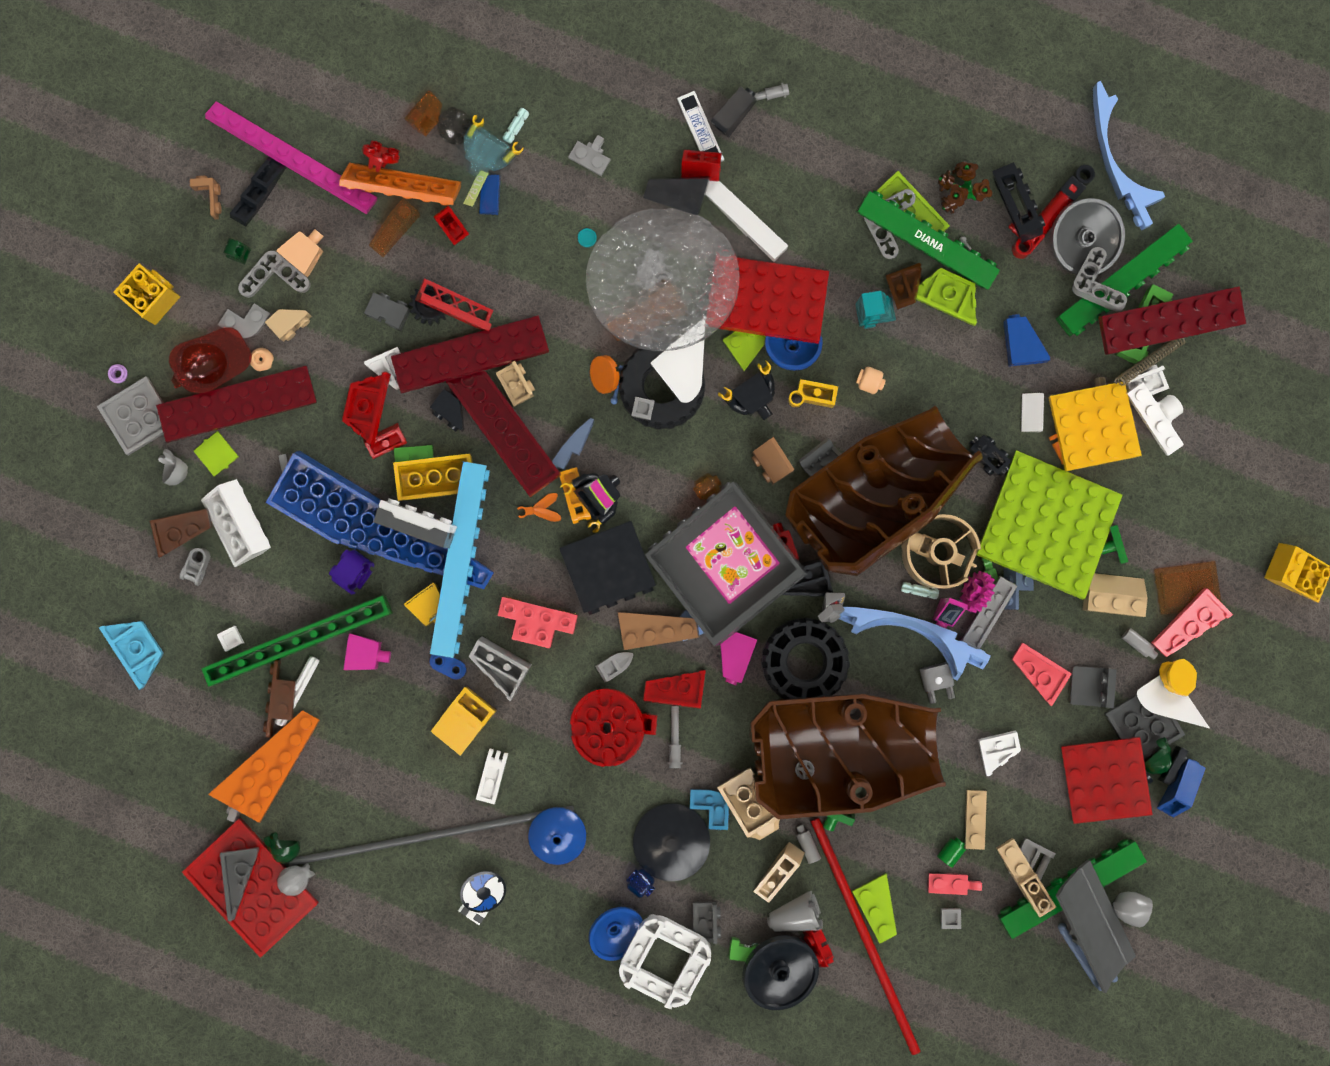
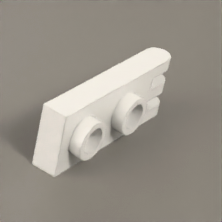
[476,748,508,804]

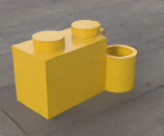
[788,379,838,408]

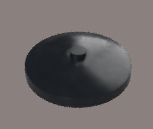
[633,803,710,881]
[742,935,819,1010]

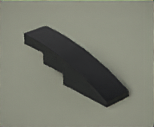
[230,157,286,227]

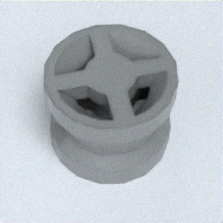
[795,760,814,779]

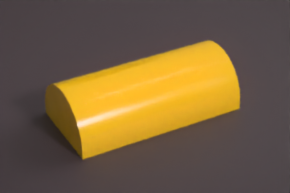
[393,454,473,501]

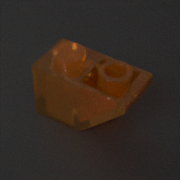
[404,90,442,137]

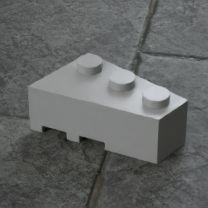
[469,636,532,701]

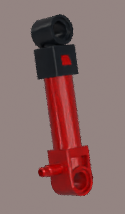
[1008,164,1095,259]

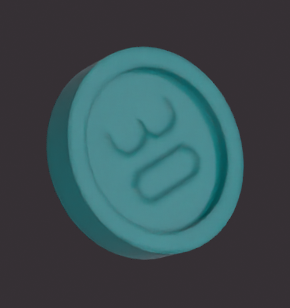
[578,228,597,247]

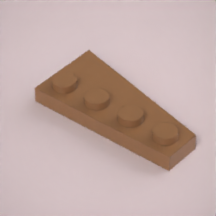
[618,612,700,650]

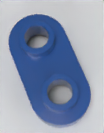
[430,655,467,680]

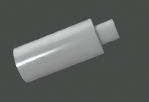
[1121,627,1158,659]
[796,824,821,864]

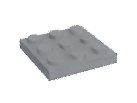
[97,376,164,456]

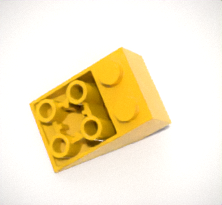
[1264,543,1330,603]
[431,686,497,756]

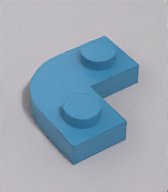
[690,789,729,830]

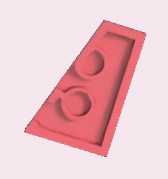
[1011,643,1072,706]

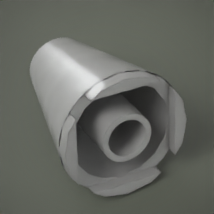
[767,891,823,932]

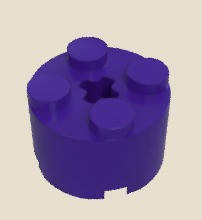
[329,549,374,595]

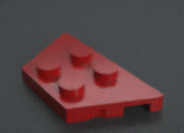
[342,372,391,446]

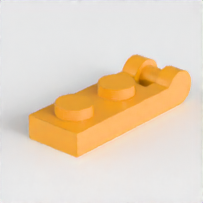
[560,467,592,524]

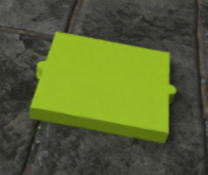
[194,431,239,477]

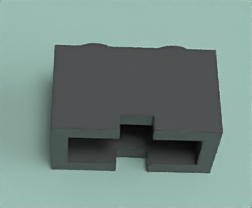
[364,292,410,331]

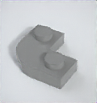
[217,303,271,339]

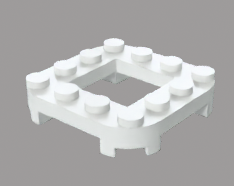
[619,914,711,1009]

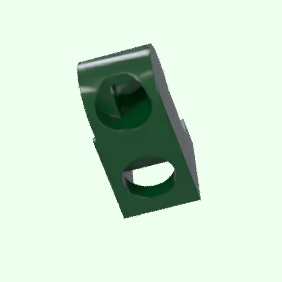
[223,238,251,265]

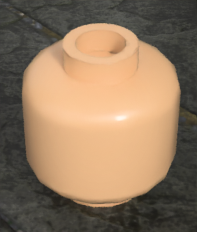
[856,367,886,394]

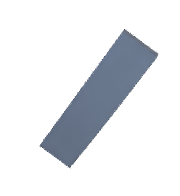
[549,418,595,485]

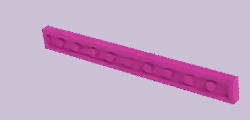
[205,101,377,215]

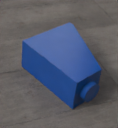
[1003,314,1050,367]
[1157,759,1206,818]

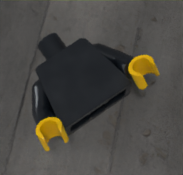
[718,360,775,420]

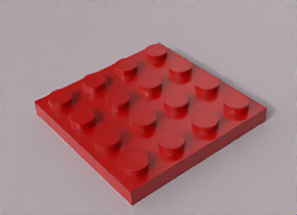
[1061,737,1153,824]

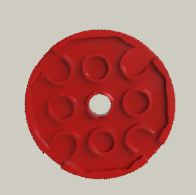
[570,689,644,767]

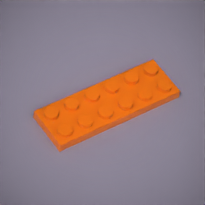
[339,163,461,206]

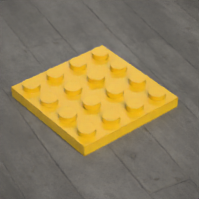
[1048,382,1142,472]

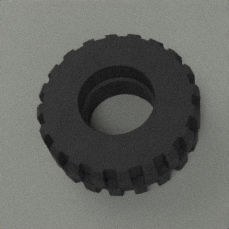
[619,341,705,430]
[761,618,850,700]

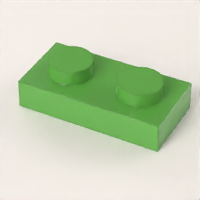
[394,445,434,462]

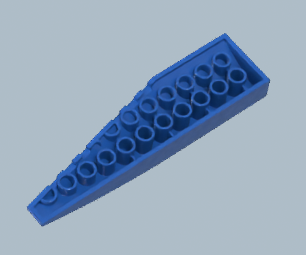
[266,451,494,589]

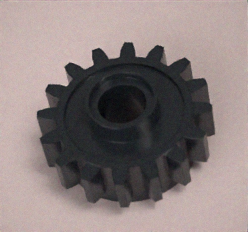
[409,285,451,326]

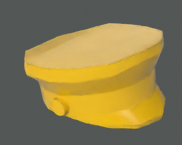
[1159,659,1197,696]

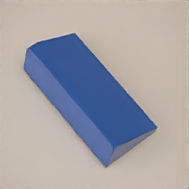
[479,175,501,215]

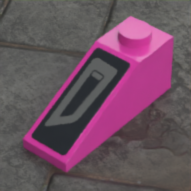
[932,598,968,629]

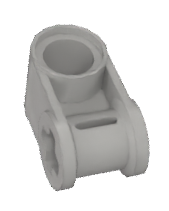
[180,548,211,586]

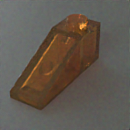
[369,198,420,258]

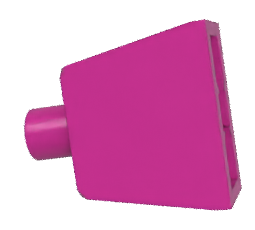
[343,633,391,670]

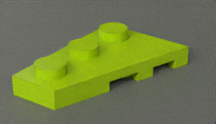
[852,873,897,943]

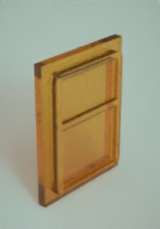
[1154,561,1222,615]

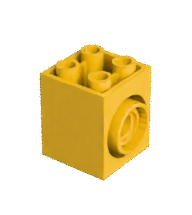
[113,263,180,325]

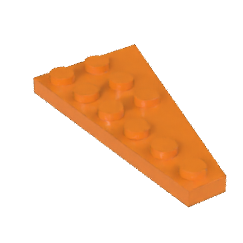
[208,710,320,823]

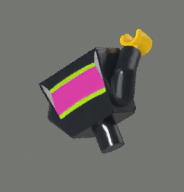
[560,473,620,533]

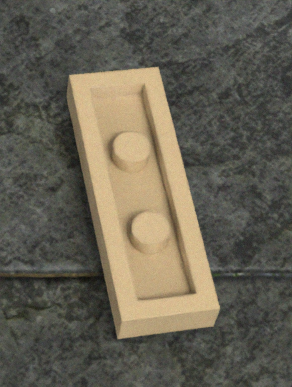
[964,790,987,850]

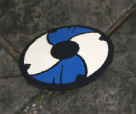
[460,871,506,913]

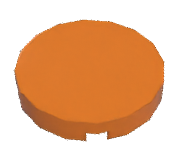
[590,355,620,394]

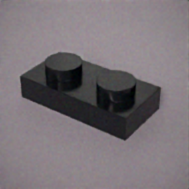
[1158,746,1189,785]

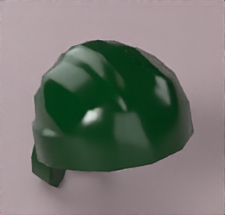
[1144,737,1172,774]
[264,833,300,863]

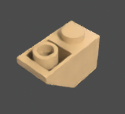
[265,309,312,342]

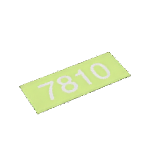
[463,170,489,207]

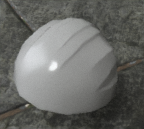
[158,449,188,486]
[277,863,315,896]

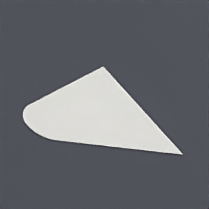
[651,317,706,403]
[1137,675,1209,728]

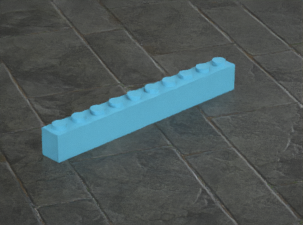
[430,462,490,658]

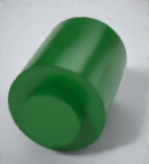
[937,837,966,868]

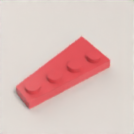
[1151,588,1233,657]

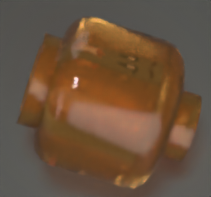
[692,473,722,501]

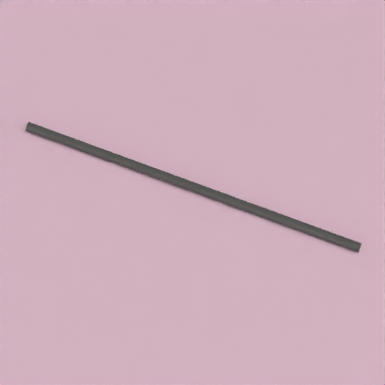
[288,805,575,866]

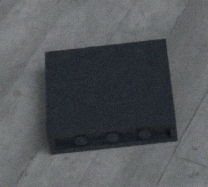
[559,521,656,615]

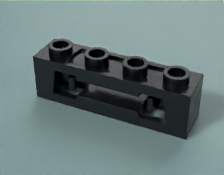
[992,162,1045,243]

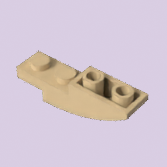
[996,838,1056,917]

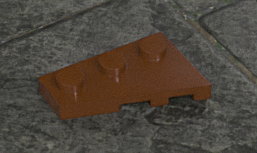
[150,508,212,558]

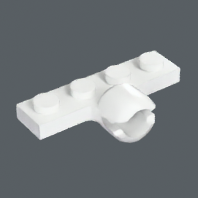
[1126,382,1184,456]

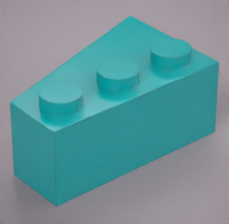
[855,291,896,329]

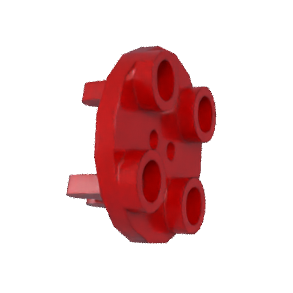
[362,141,400,172]

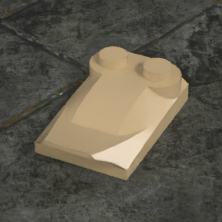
[717,767,780,840]

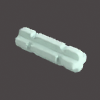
[503,108,529,144]
[901,582,939,599]

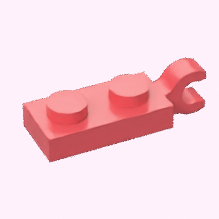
[928,873,982,895]

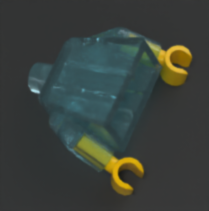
[464,115,523,176]

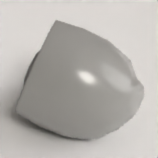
[1112,891,1153,928]

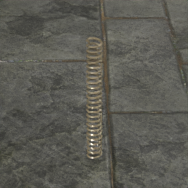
[1115,338,1185,386]

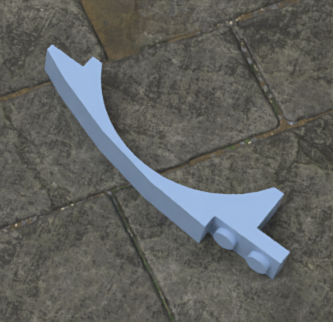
[1093,81,1165,230]
[839,607,991,681]

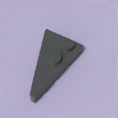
[220,847,259,921]

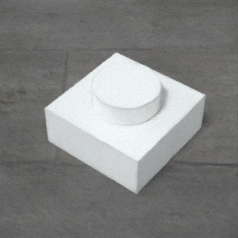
[217,626,244,652]

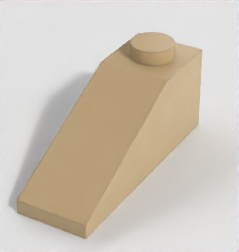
[753,842,805,903]

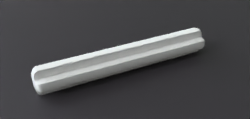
[275,656,319,727]

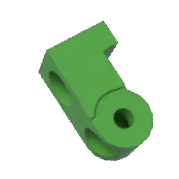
[728,937,759,962]

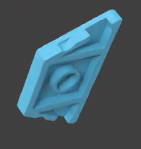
[99,621,164,690]

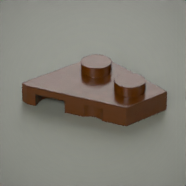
[886,263,922,310]

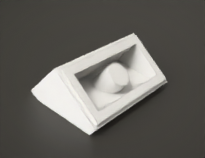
[1021,393,1044,432]

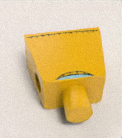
[404,582,441,626]

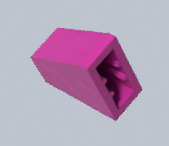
[720,632,757,685]

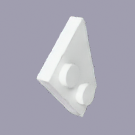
[364,347,401,390]
[978,731,1021,776]

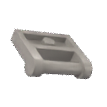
[1007,838,1056,881]

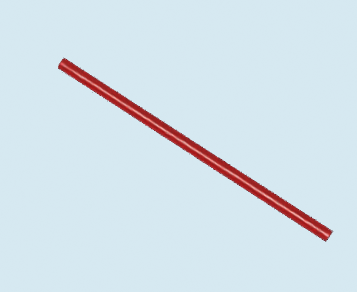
[810,818,921,1055]

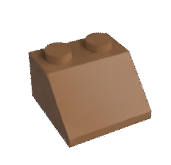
[751,437,795,485]

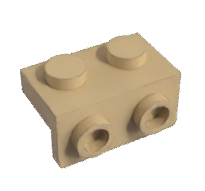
[496,361,535,407]

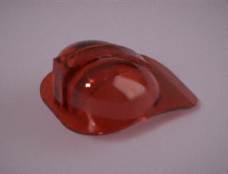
[169,328,252,393]

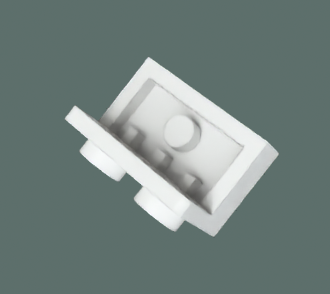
[1125,364,1169,395]

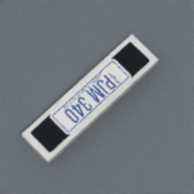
[677,91,724,162]

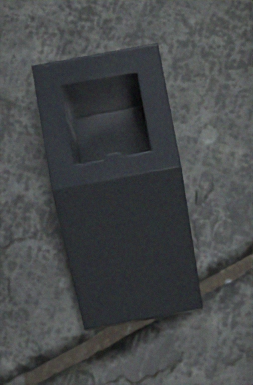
[430,389,465,432]

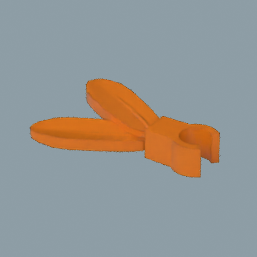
[517,493,561,522]

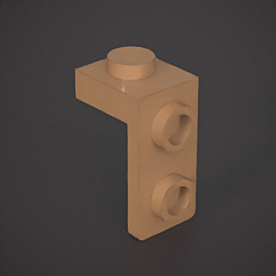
[190,176,222,220]

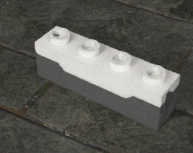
[373,498,457,549]

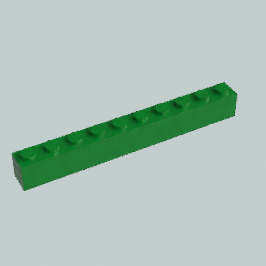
[201,596,393,687]

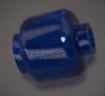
[626,869,655,898]

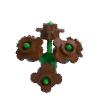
[938,162,992,214]

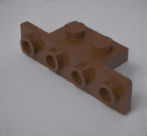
[263,660,297,737]

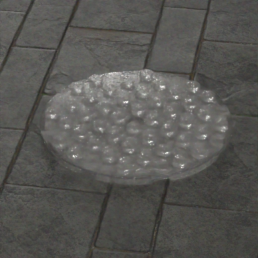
[586,208,740,351]

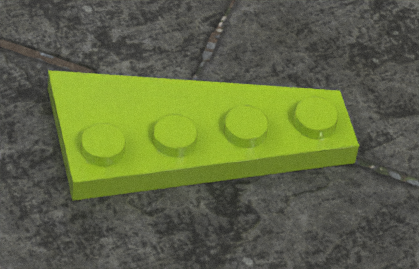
[877,171,950,232]

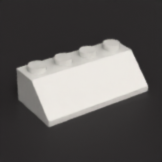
[201,479,271,567]

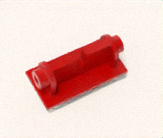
[803,929,834,967]

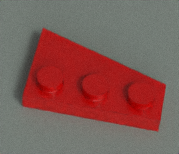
[643,670,706,709]

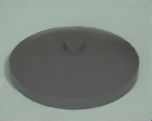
[1050,198,1125,275]

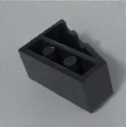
[643,177,711,216]
[782,558,833,597]

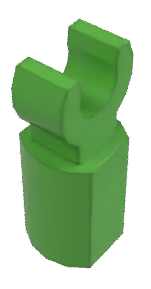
[982,558,998,584]

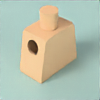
[277,229,324,277]

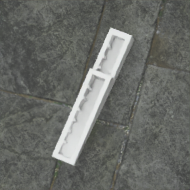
[705,181,788,262]

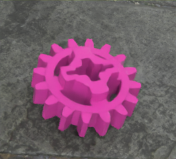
[960,571,995,613]

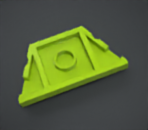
[916,268,977,326]

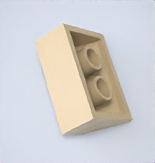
[1083,573,1148,617]

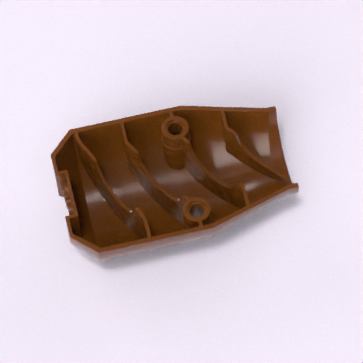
[785,406,983,576]
[750,694,946,819]

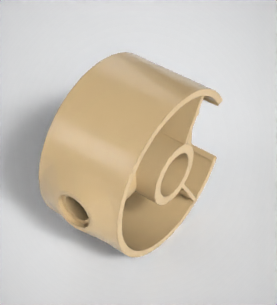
[901,514,981,589]

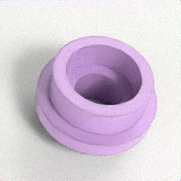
[108,364,128,383]

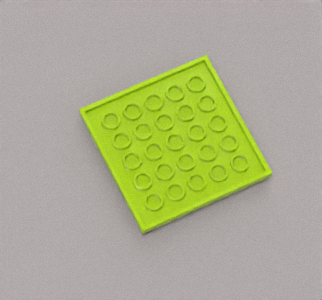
[976,450,1122,600]

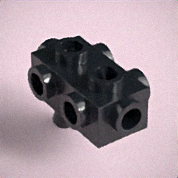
[968,435,1011,476]

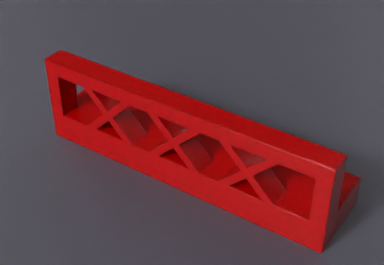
[415,279,493,331]

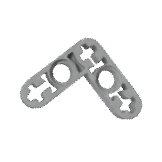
[864,189,916,259]
[1072,247,1127,312]
[238,251,310,298]

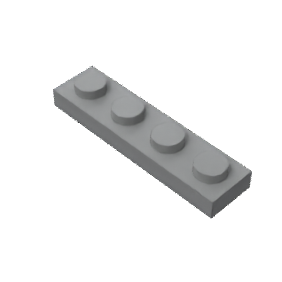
[961,576,1017,649]

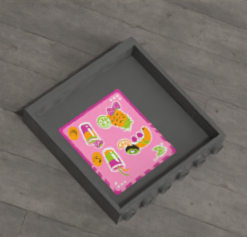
[645,482,808,646]

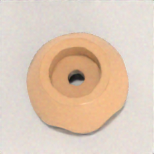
[249,348,274,372]

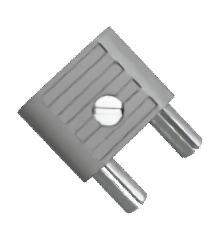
[920,662,955,704]

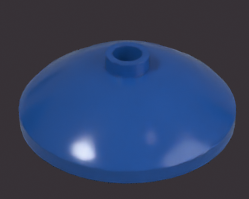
[765,335,822,370]
[528,807,586,865]
[589,907,643,961]

